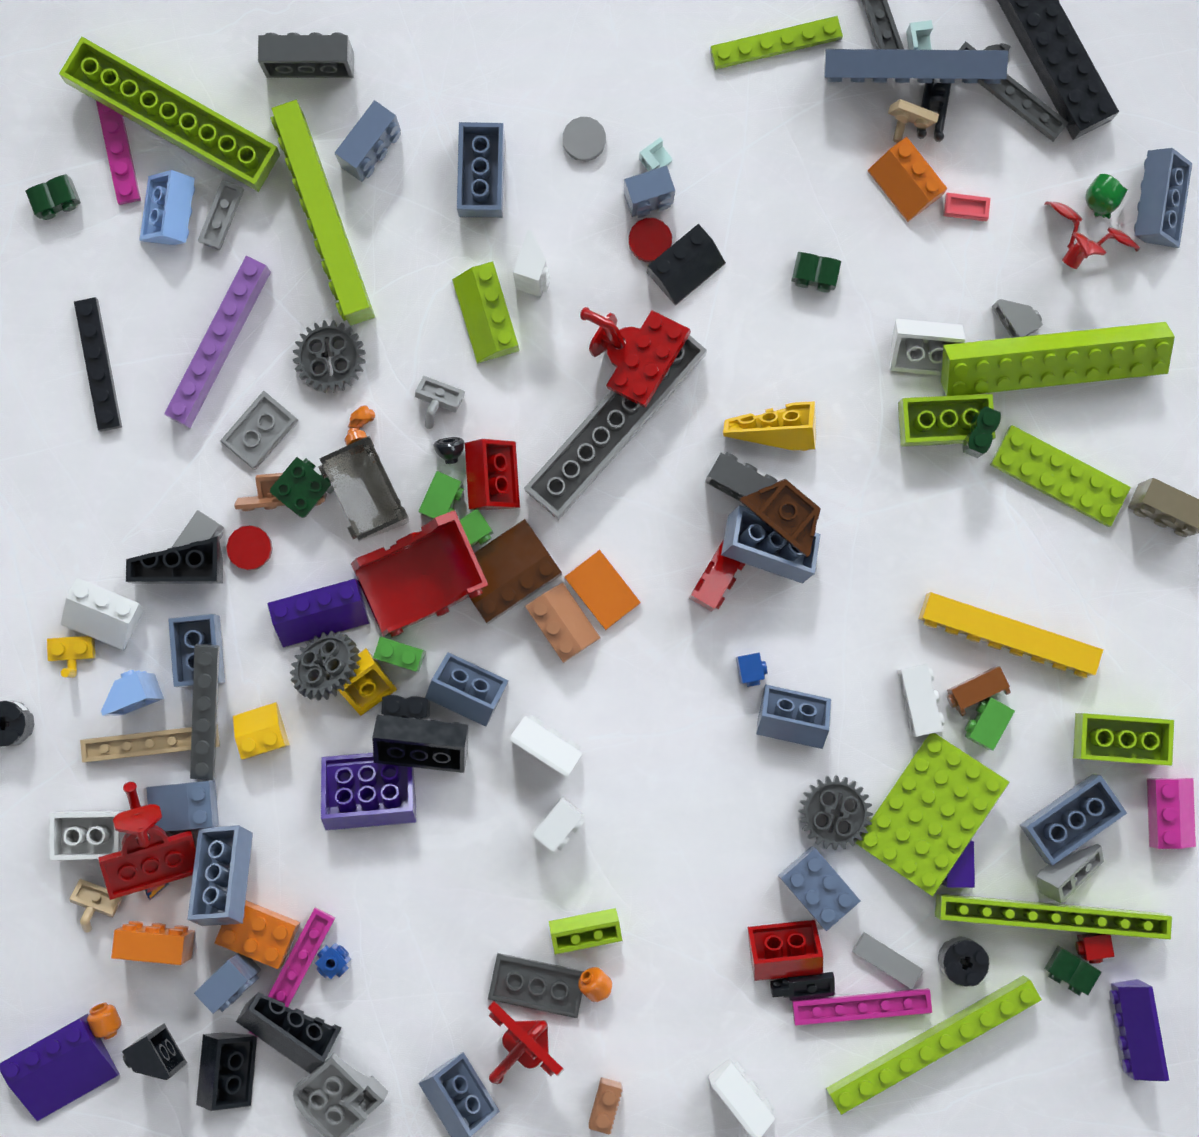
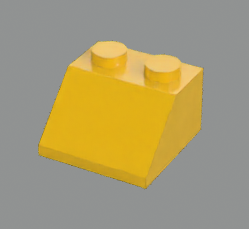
[338,648,397,716]
[233,702,290,760]

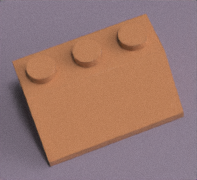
[525,583,600,663]

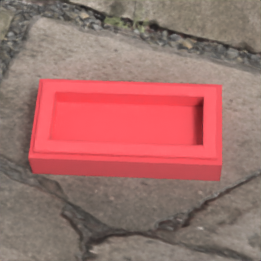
[943,193,991,221]

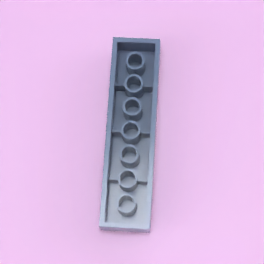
[824,49,1009,84]

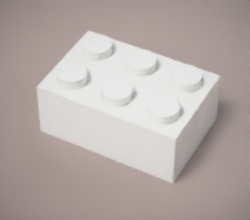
[49,811,126,860]

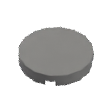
[563,117,606,161]

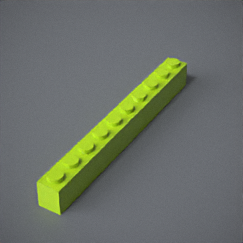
[935,893,1172,940]
[826,975,1042,1115]

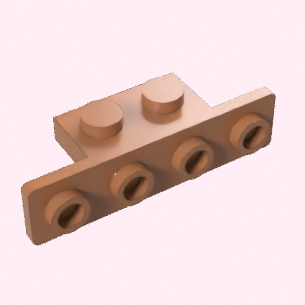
[234,473,327,511]

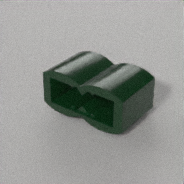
[25,174,81,220]
[791,252,841,293]
[962,406,1001,458]
[1044,945,1102,996]

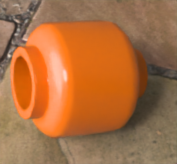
[578,967,612,1002]
[87,1002,122,1040]

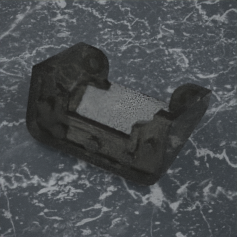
[318,436,409,542]

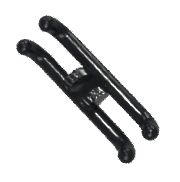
[917,79,952,142]

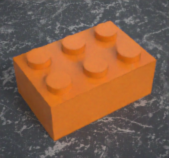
[214,900,301,969]
[111,921,195,965]

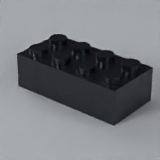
[372,715,468,773]

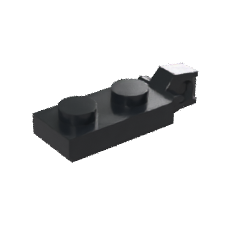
[770,972,835,1001]

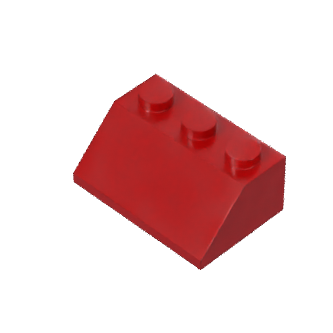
[465,439,520,510]
[748,920,823,981]

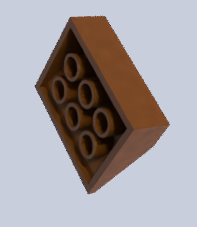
[469,519,562,624]

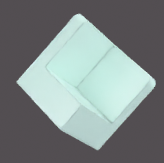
[906,20,933,50]
[639,137,672,171]

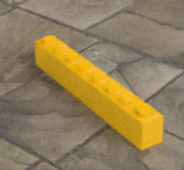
[918,592,1104,678]

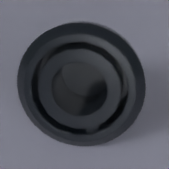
[433,437,465,464]

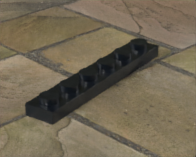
[74,297,122,432]

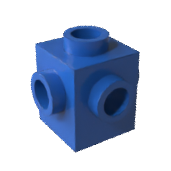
[315,943,351,979]

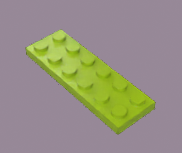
[990,425,1131,527]

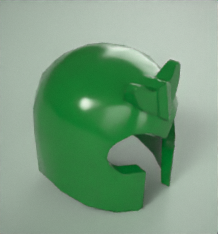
[1085,174,1128,219]

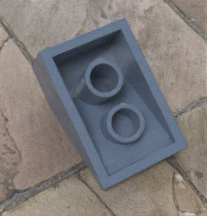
[146,780,219,831]

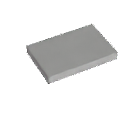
[220,391,298,470]

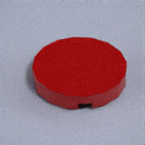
[629,218,672,262]
[226,525,273,570]

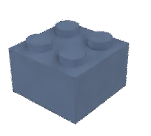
[623,166,675,218]

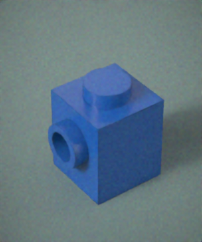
[736,652,768,687]

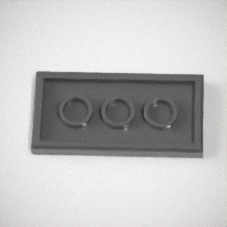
[488,953,584,1018]

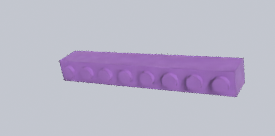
[164,256,271,428]

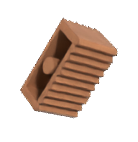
[589,1077,623,1135]

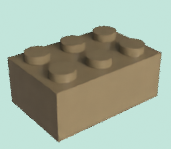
[1128,478,1199,537]

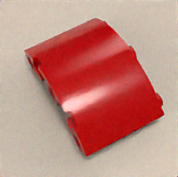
[351,510,488,638]

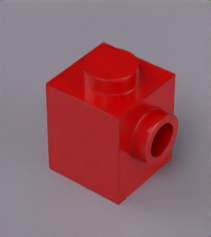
[1075,933,1115,964]

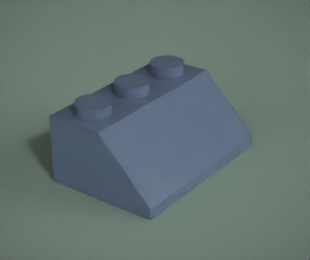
[425,652,509,727]
[756,684,831,749]
[418,1052,500,1137]

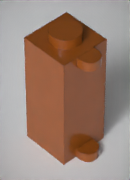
[947,666,1011,716]

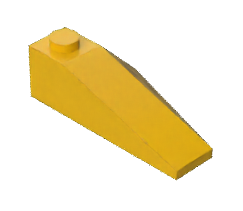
[723,401,816,451]

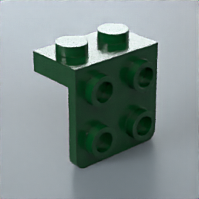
[270,457,336,518]

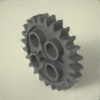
[293,320,366,393]
[290,631,361,701]
[798,775,873,850]

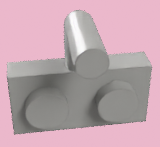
[415,376,465,429]

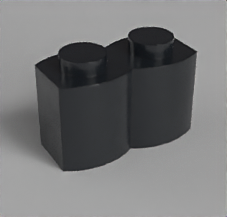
[381,695,430,719]

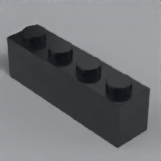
[126,536,223,584]
[236,992,342,1074]

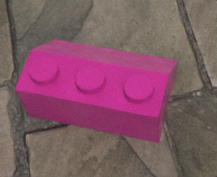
[1147,778,1196,849]

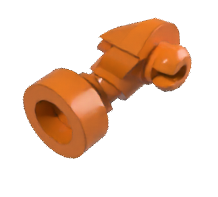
[344,405,375,451]

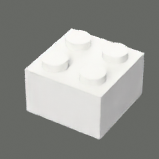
[532,796,584,853]

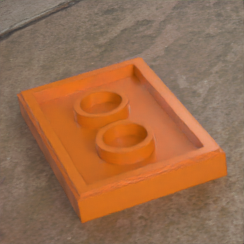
[564,550,641,630]

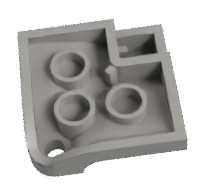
[293,1053,388,1137]

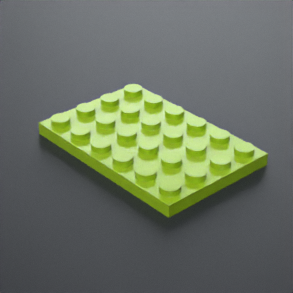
[855,733,1010,897]

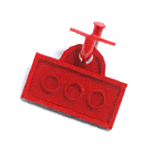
[580,307,691,408]
[98,782,196,900]
[488,1001,564,1084]

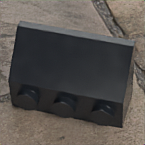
[647,223,726,305]
[122,1023,187,1080]
[196,1032,257,1111]

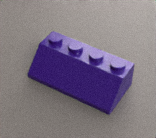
[267,579,370,648]
[1109,979,1170,1081]

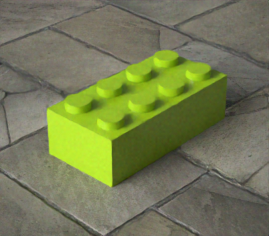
[898,394,996,447]
[1073,713,1174,766]

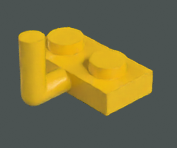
[47,636,95,678]

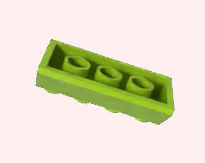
[452,261,520,364]

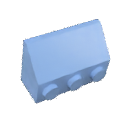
[140,170,195,245]
[101,670,164,716]

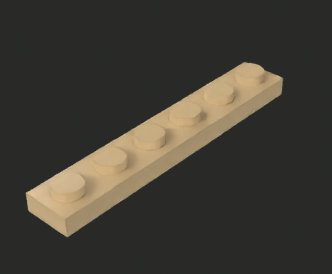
[80,724,220,763]

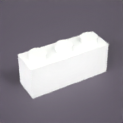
[897,664,945,737]

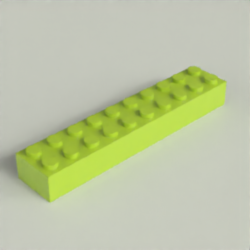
[59,36,280,192]
[270,99,375,326]
[941,322,1175,396]

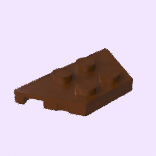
[739,479,821,558]

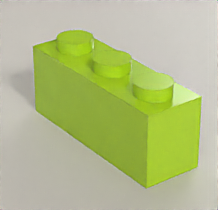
[549,908,623,954]

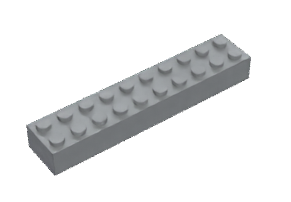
[524,335,707,521]

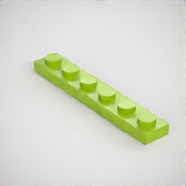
[710,16,843,70]

